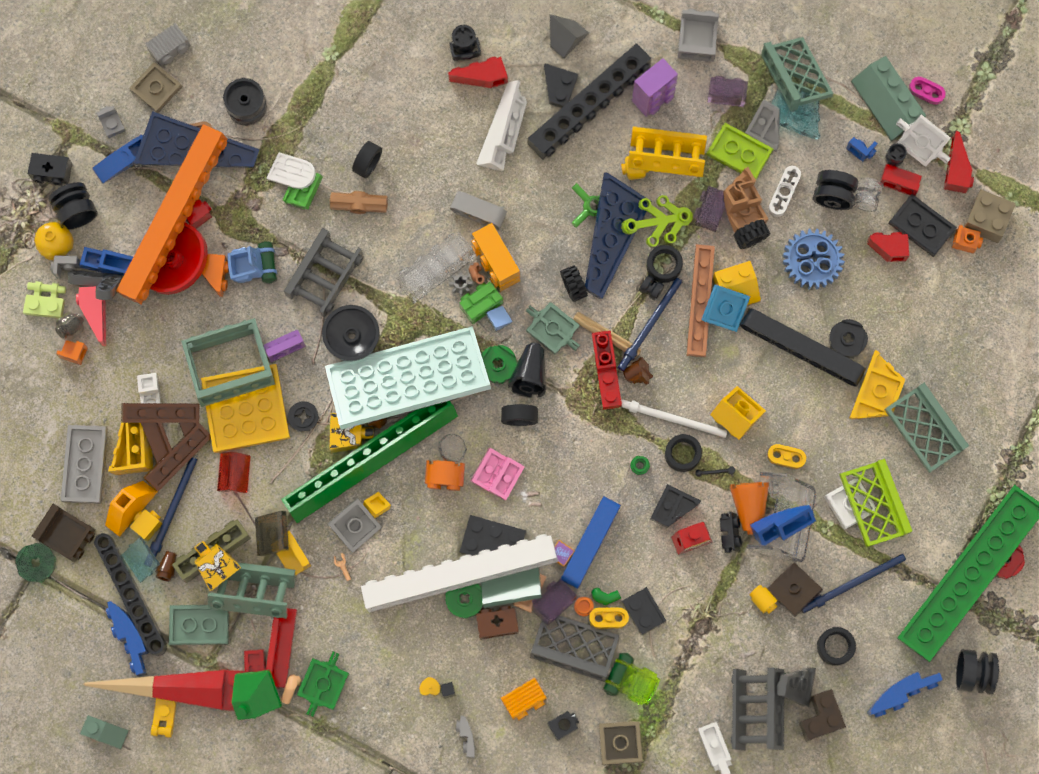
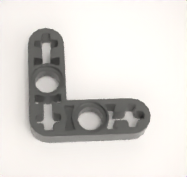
[68,270,122,300]

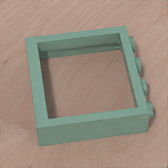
[181,318,275,407]

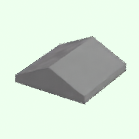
[328,498,382,553]

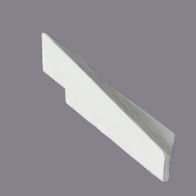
[477,80,527,171]

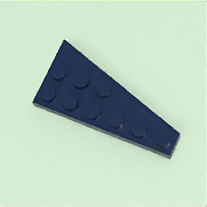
[134,111,260,168]
[585,172,652,299]

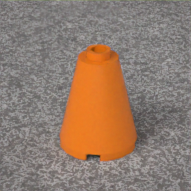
[730,482,769,535]

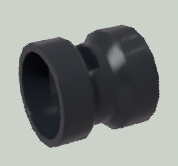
[885,143,907,167]
[639,275,665,301]

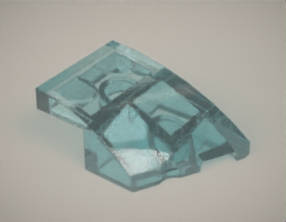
[771,88,821,140]

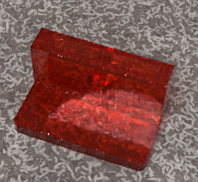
[217,451,251,493]

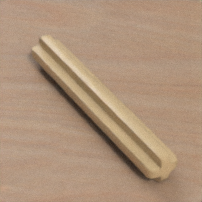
[573,312,641,358]

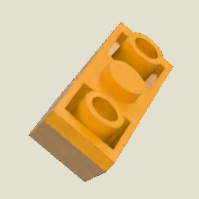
[105,481,157,537]

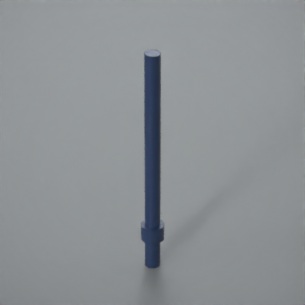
[617,278,683,371]
[145,457,198,567]
[802,553,906,614]

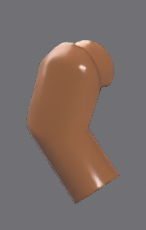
[469,262,485,284]

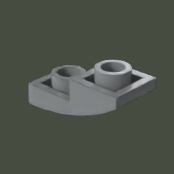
[456,716,475,758]

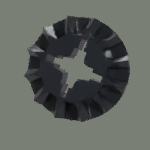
[288,401,319,432]

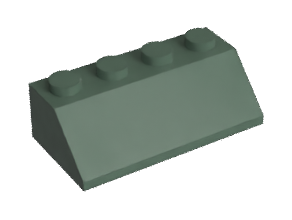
[851,55,926,141]

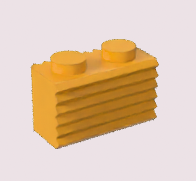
[501,678,547,721]

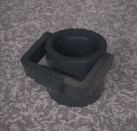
[449,25,481,61]

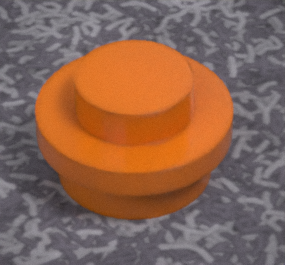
[574,597,594,616]

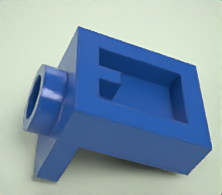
[846,137,878,162]

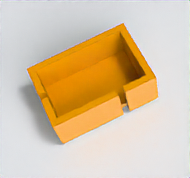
[471,223,520,292]

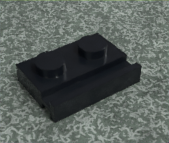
[622,587,666,636]

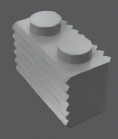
[145,23,190,66]

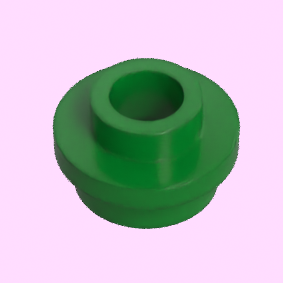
[630,456,650,475]

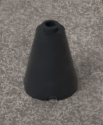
[508,342,546,398]

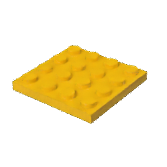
[201,364,290,453]

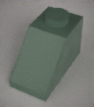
[80,715,129,749]

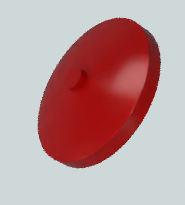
[150,222,208,295]

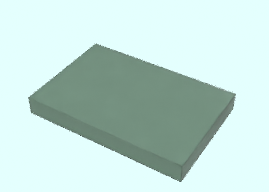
[481,567,542,608]
[169,605,229,645]

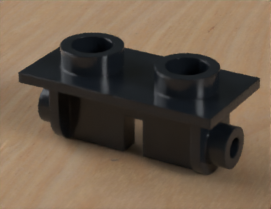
[719,512,742,553]

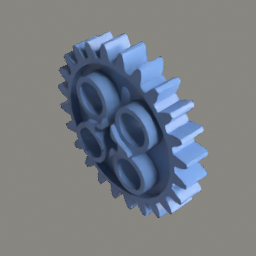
[782,229,845,290]

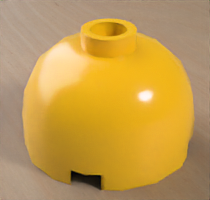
[34,222,74,260]

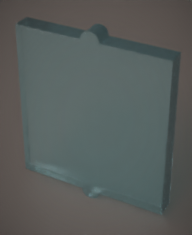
[122,537,160,583]

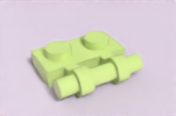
[23,281,66,319]

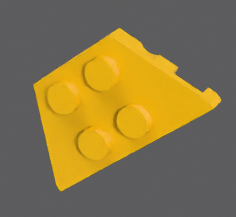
[849,350,905,419]

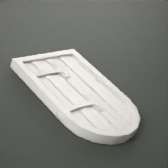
[266,152,316,189]

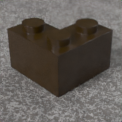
[799,689,846,741]

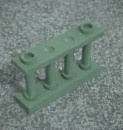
[208,562,296,618]

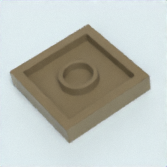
[129,62,182,113]

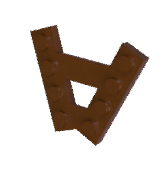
[121,403,211,492]

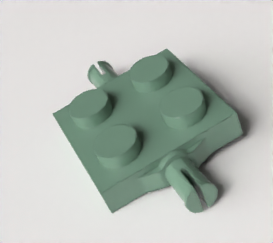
[526,302,580,355]

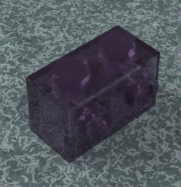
[707,76,748,107]

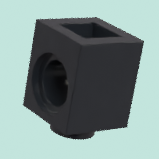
[547,711,579,741]

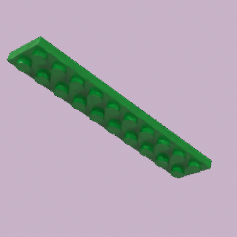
[897,485,1039,663]

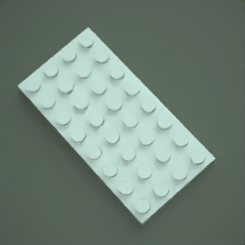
[325,326,491,430]

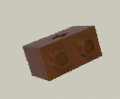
[476,606,519,640]

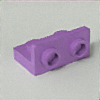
[264,330,306,363]

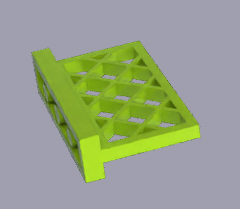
[839,459,913,548]

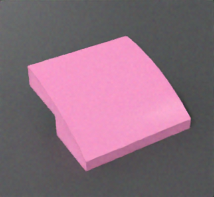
[470,448,524,500]

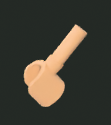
[334,553,351,581]

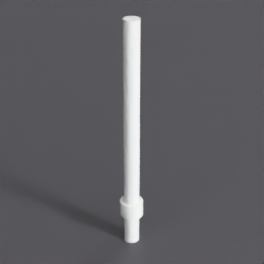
[621,399,727,438]

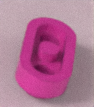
[909,77,946,105]

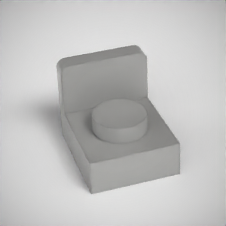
[97,106,125,138]
[51,256,80,279]

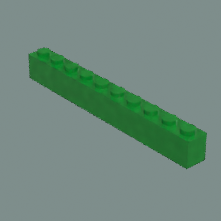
[281,400,458,523]

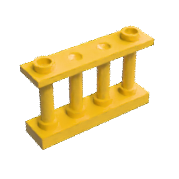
[628,126,707,177]

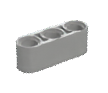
[450,191,507,230]

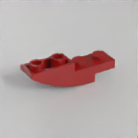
[592,330,622,410]

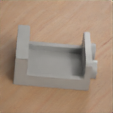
[677,9,719,62]

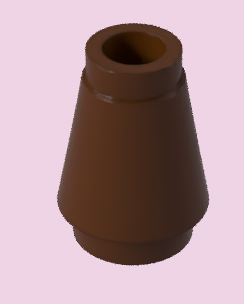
[155,551,177,582]

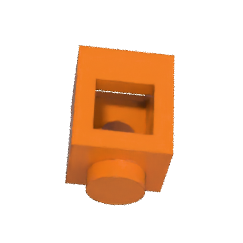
[952,225,983,254]

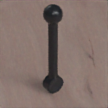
[695,466,735,477]

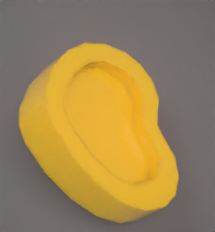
[419,677,441,696]

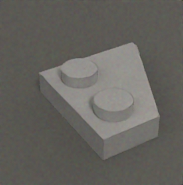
[745,100,780,150]

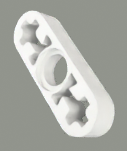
[769,166,801,217]

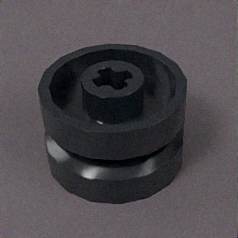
[223,78,267,126]
[812,170,859,210]

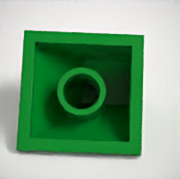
[231,670,282,720]

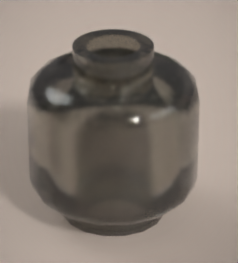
[55,312,84,340]

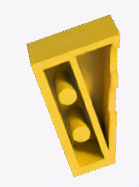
[108,423,153,475]

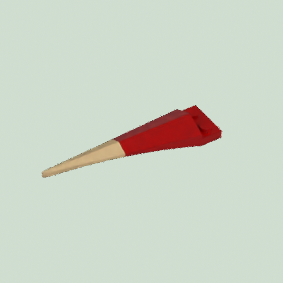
[83,670,245,711]

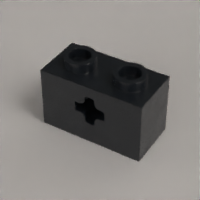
[27,153,72,186]

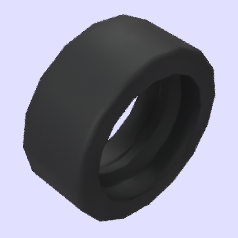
[352,141,382,179]
[647,245,683,283]
[501,404,538,426]
[665,434,702,472]
[817,627,856,665]

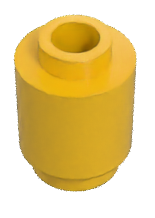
[749,584,778,614]

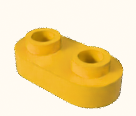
[767,444,806,469]
[589,608,629,629]

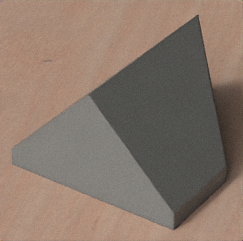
[550,14,589,59]

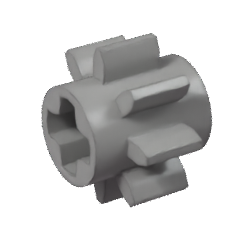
[449,272,473,297]

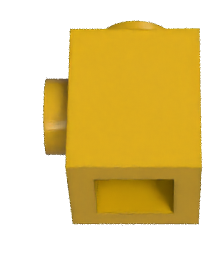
[130,509,162,542]

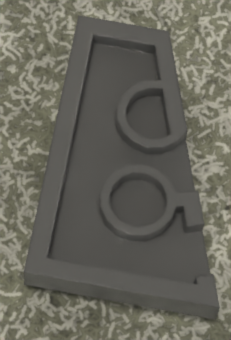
[777,667,816,707]

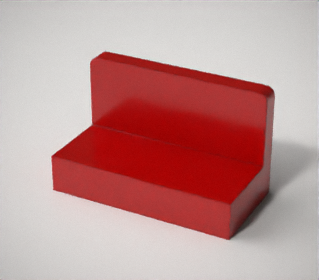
[879,164,922,196]

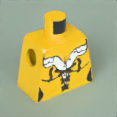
[329,413,374,453]
[194,541,241,591]

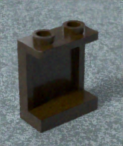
[31,504,96,563]

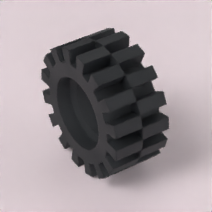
[733,219,771,249]
[560,265,588,302]

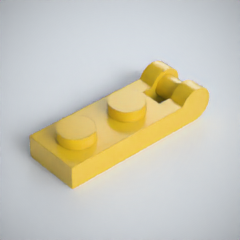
[151,698,177,738]

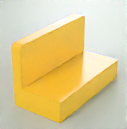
[272,530,311,576]

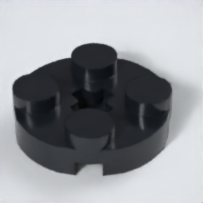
[829,319,868,358]

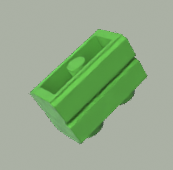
[459,282,503,324]

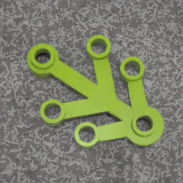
[621,195,693,247]

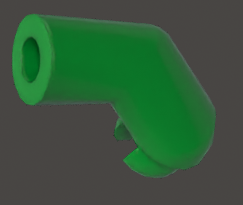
[591,588,621,605]

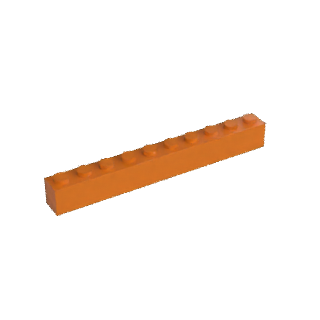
[116,124,228,305]

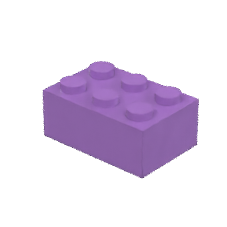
[632,58,678,117]

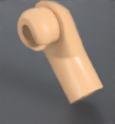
[281,675,301,704]

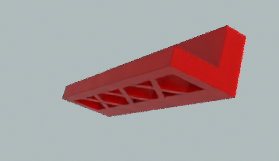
[266,608,297,688]

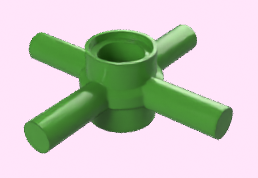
[571,183,600,228]

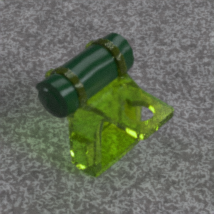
[603,653,661,705]

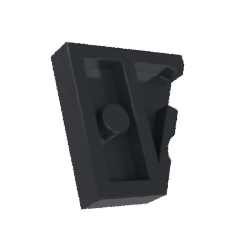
[544,63,579,108]
[650,484,701,528]

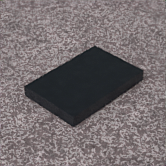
[888,194,957,257]

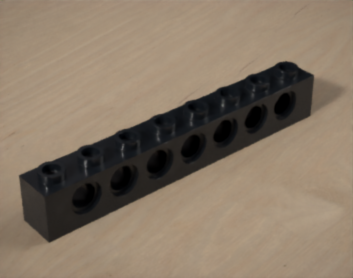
[528,43,652,160]

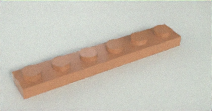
[686,244,715,357]

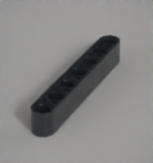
[740,308,866,387]
[94,533,167,656]

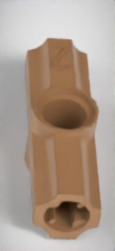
[330,191,388,214]

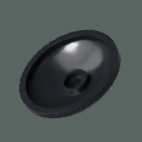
[322,305,380,361]

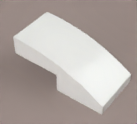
[137,373,161,403]

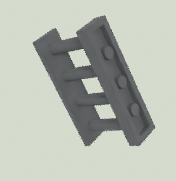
[284,228,364,317]
[731,667,784,751]

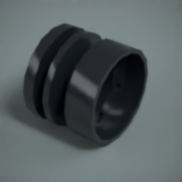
[48,182,98,230]
[956,649,999,695]

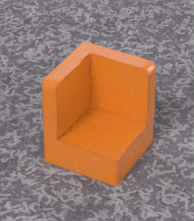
[56,340,88,365]

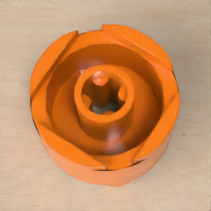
[425,460,465,491]

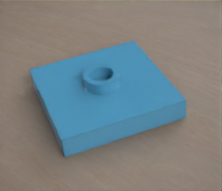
[701,284,750,332]

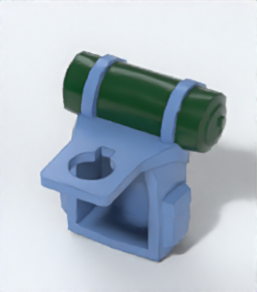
[228,241,278,284]

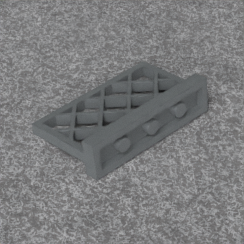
[530,611,620,682]

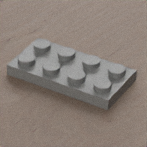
[61,425,108,504]

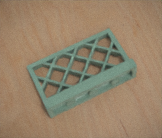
[761,37,834,112]
[884,382,969,473]

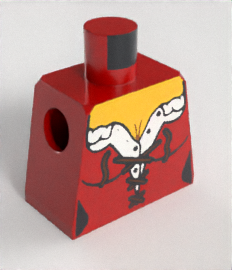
[671,521,713,555]

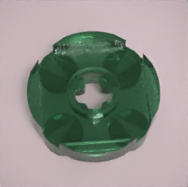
[15,543,56,583]

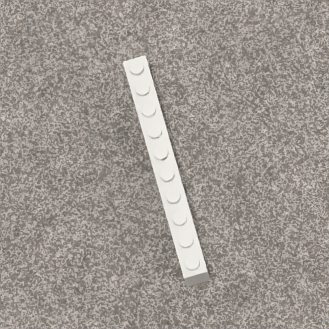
[361,534,558,613]

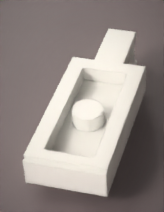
[698,722,732,774]

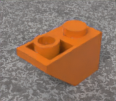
[202,254,229,297]

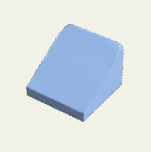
[486,306,512,331]

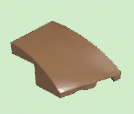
[723,167,769,232]

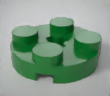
[481,345,517,384]
[445,584,483,619]

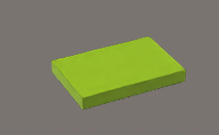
[706,123,774,180]

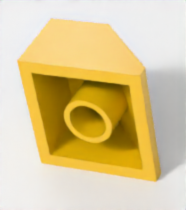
[712,261,761,306]
[710,386,766,440]

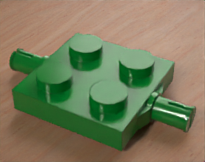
[297,651,349,717]

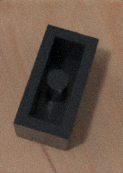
[440,682,456,699]

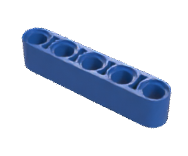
[560,496,621,589]

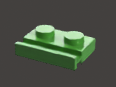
[283,173,323,210]

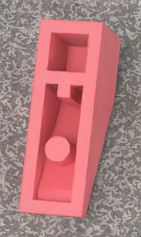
[76,286,106,346]

